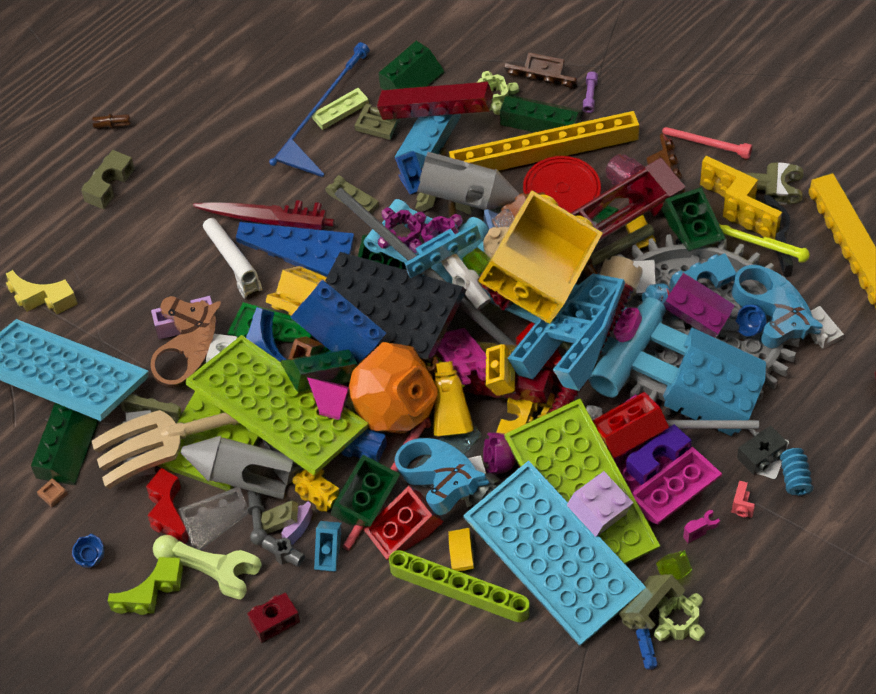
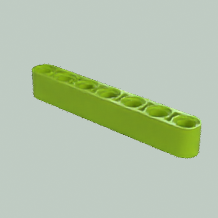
[389,550,530,623]

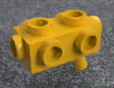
[292,469,339,512]

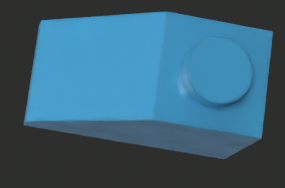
[314,521,342,571]

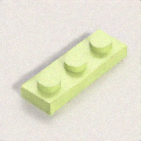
[312,88,369,130]

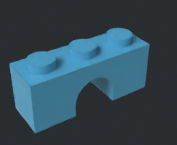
[669,253,736,289]

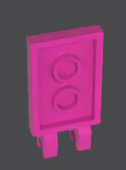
[435,328,487,385]

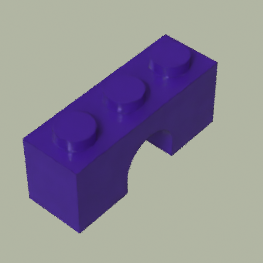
[626,424,691,485]

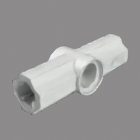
[441,254,491,310]

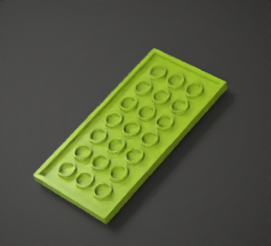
[186,335,368,475]
[504,399,660,565]

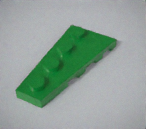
[227,302,313,342]

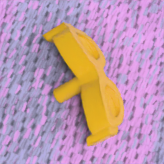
[537,393,555,419]

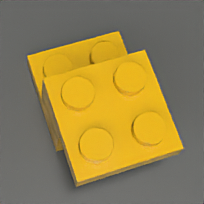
[265,266,327,315]

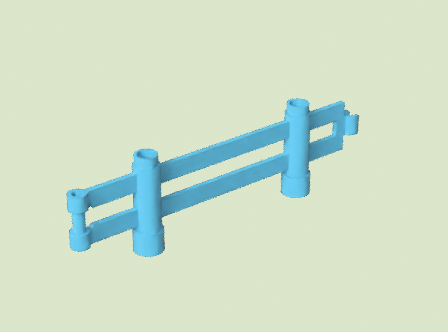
[364,199,688,397]

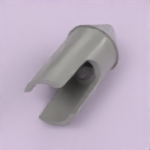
[417,152,519,210]
[181,436,293,499]

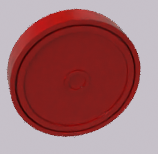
[523,156,601,216]

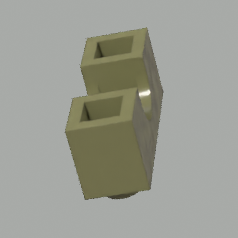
[81,150,135,210]

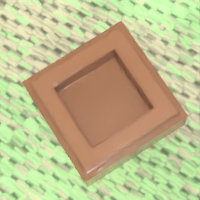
[37,478,68,507]

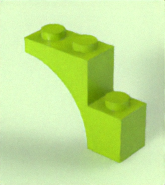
[108,557,183,615]

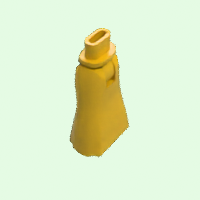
[434,361,474,436]

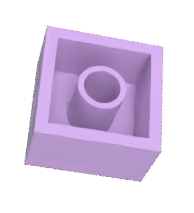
[567,471,633,537]

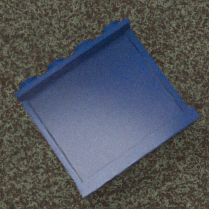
[291,280,386,363]

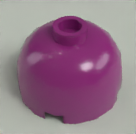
[483,432,516,474]

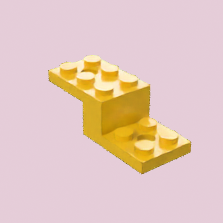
[700,156,782,240]

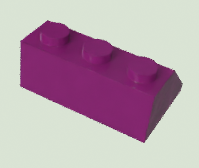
[663,273,735,338]

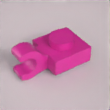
[683,510,720,543]

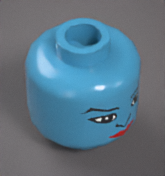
[642,283,672,304]

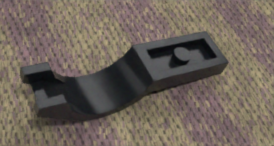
[764,195,793,277]

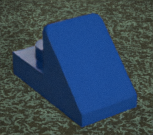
[395,151,422,194]

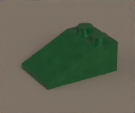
[662,187,726,252]

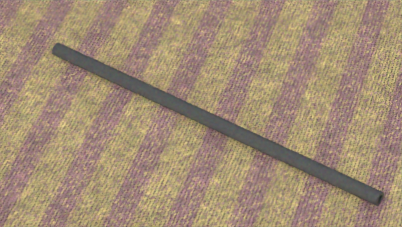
[335,187,544,370]

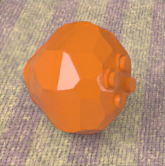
[349,342,437,434]

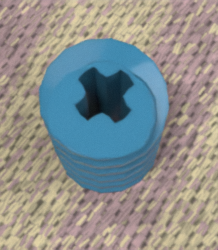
[780,448,814,495]

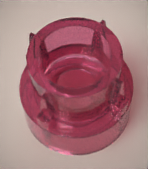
[606,154,645,191]

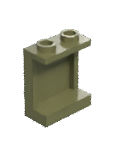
[618,574,686,629]

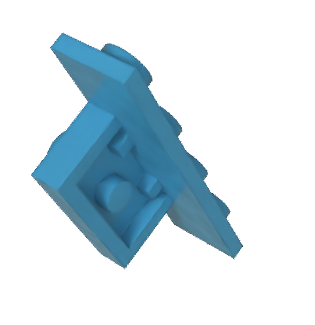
[405,223,481,278]

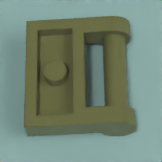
[354,103,401,140]

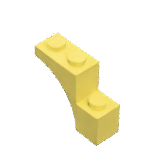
[6,270,78,315]

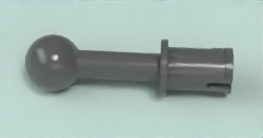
[247,491,267,545]

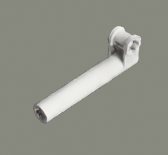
[203,218,262,299]

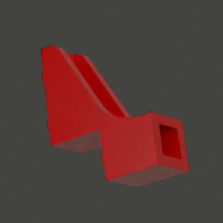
[146,468,188,544]

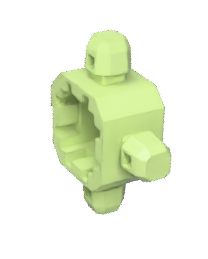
[477,71,519,115]
[654,593,705,641]

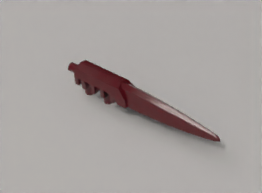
[193,200,334,230]

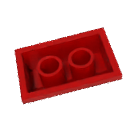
[592,392,669,458]

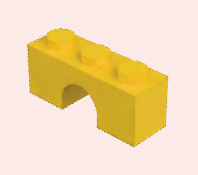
[496,398,540,434]

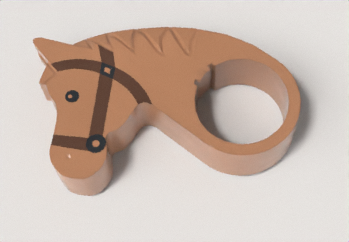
[151,296,221,387]

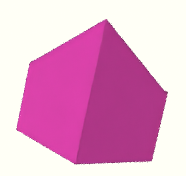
[307,377,350,420]

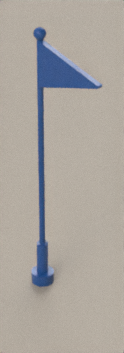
[269,42,370,177]

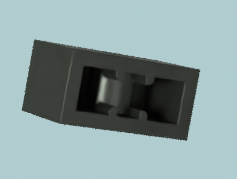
[737,425,788,475]

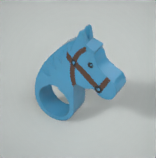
[732,265,823,348]
[395,438,489,515]

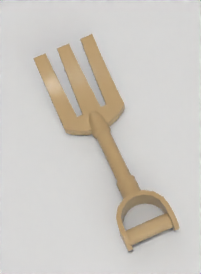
[92,410,240,489]

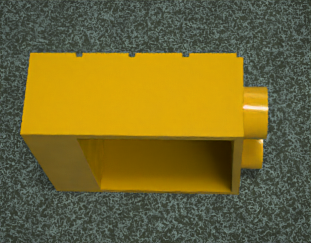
[478,190,602,324]

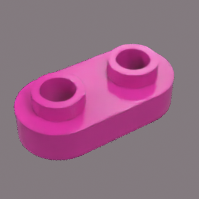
[613,307,642,342]

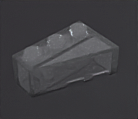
[179,487,248,551]

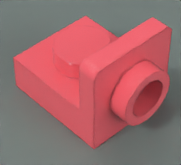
[731,481,755,518]

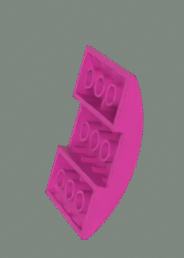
[612,394,722,524]

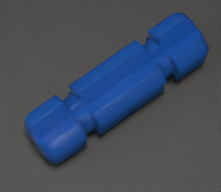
[636,629,658,670]

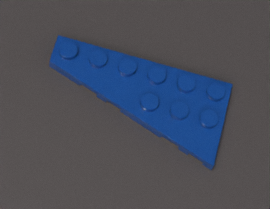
[236,222,354,277]

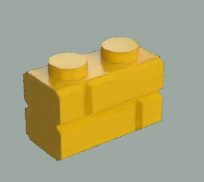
[486,344,515,396]

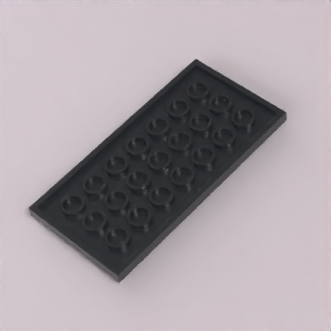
[325,252,467,363]

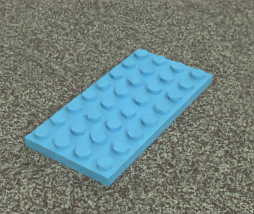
[0,319,149,421]
[463,460,646,646]

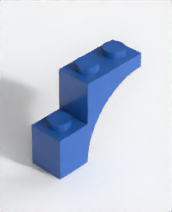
[246,307,287,362]

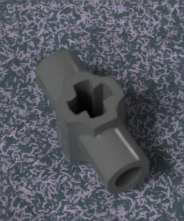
[262,535,305,567]

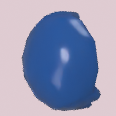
[735,304,767,337]
[72,534,105,568]

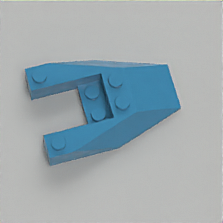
[508,273,625,391]

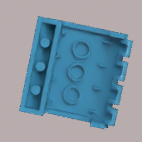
[663,328,766,436]

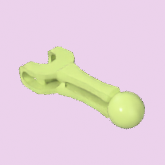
[153,535,262,599]

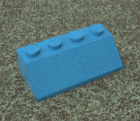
[395,114,461,169]

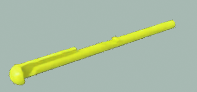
[719,224,810,263]

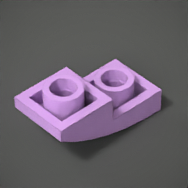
[281,502,313,545]

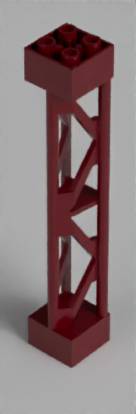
[478,158,685,310]

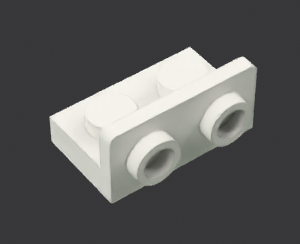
[810,306,844,349]

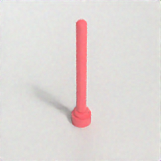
[662,127,752,159]

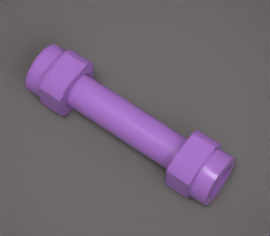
[583,72,598,113]

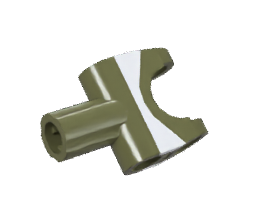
[746,163,804,205]

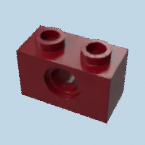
[247,592,300,643]

